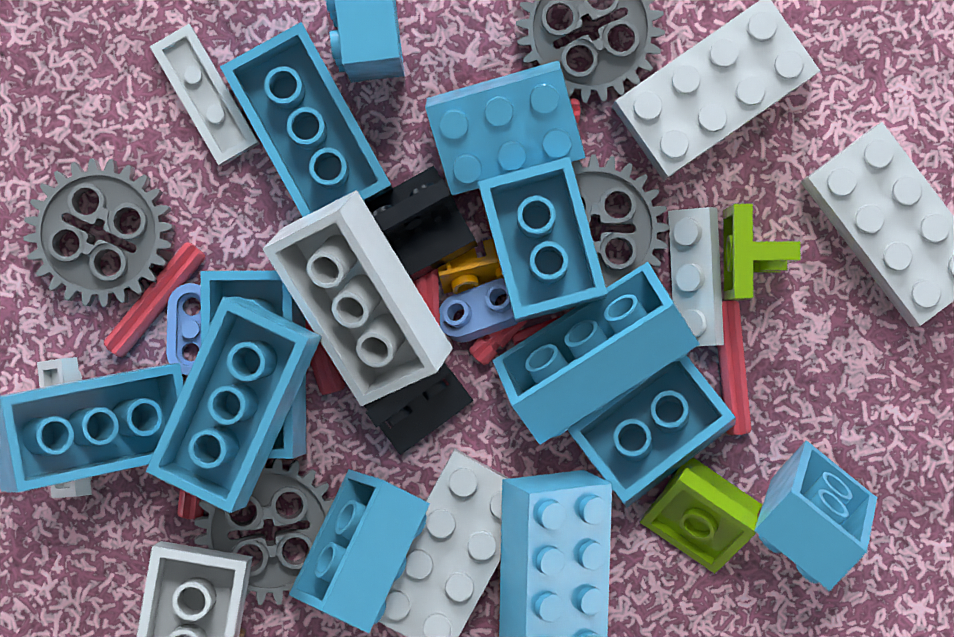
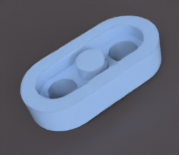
[439,278,519,342]
[166,283,201,375]

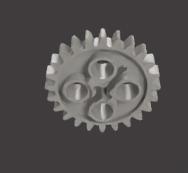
[516,0,665,103]
[571,154,670,288]
[23,158,175,307]
[194,459,335,605]

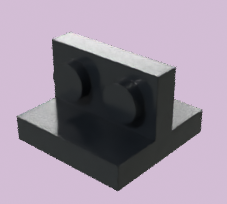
[366,166,478,282]
[363,361,474,455]

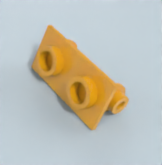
[438,238,503,294]

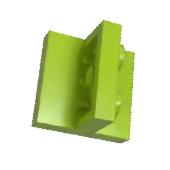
[723,204,800,301]
[640,457,762,574]

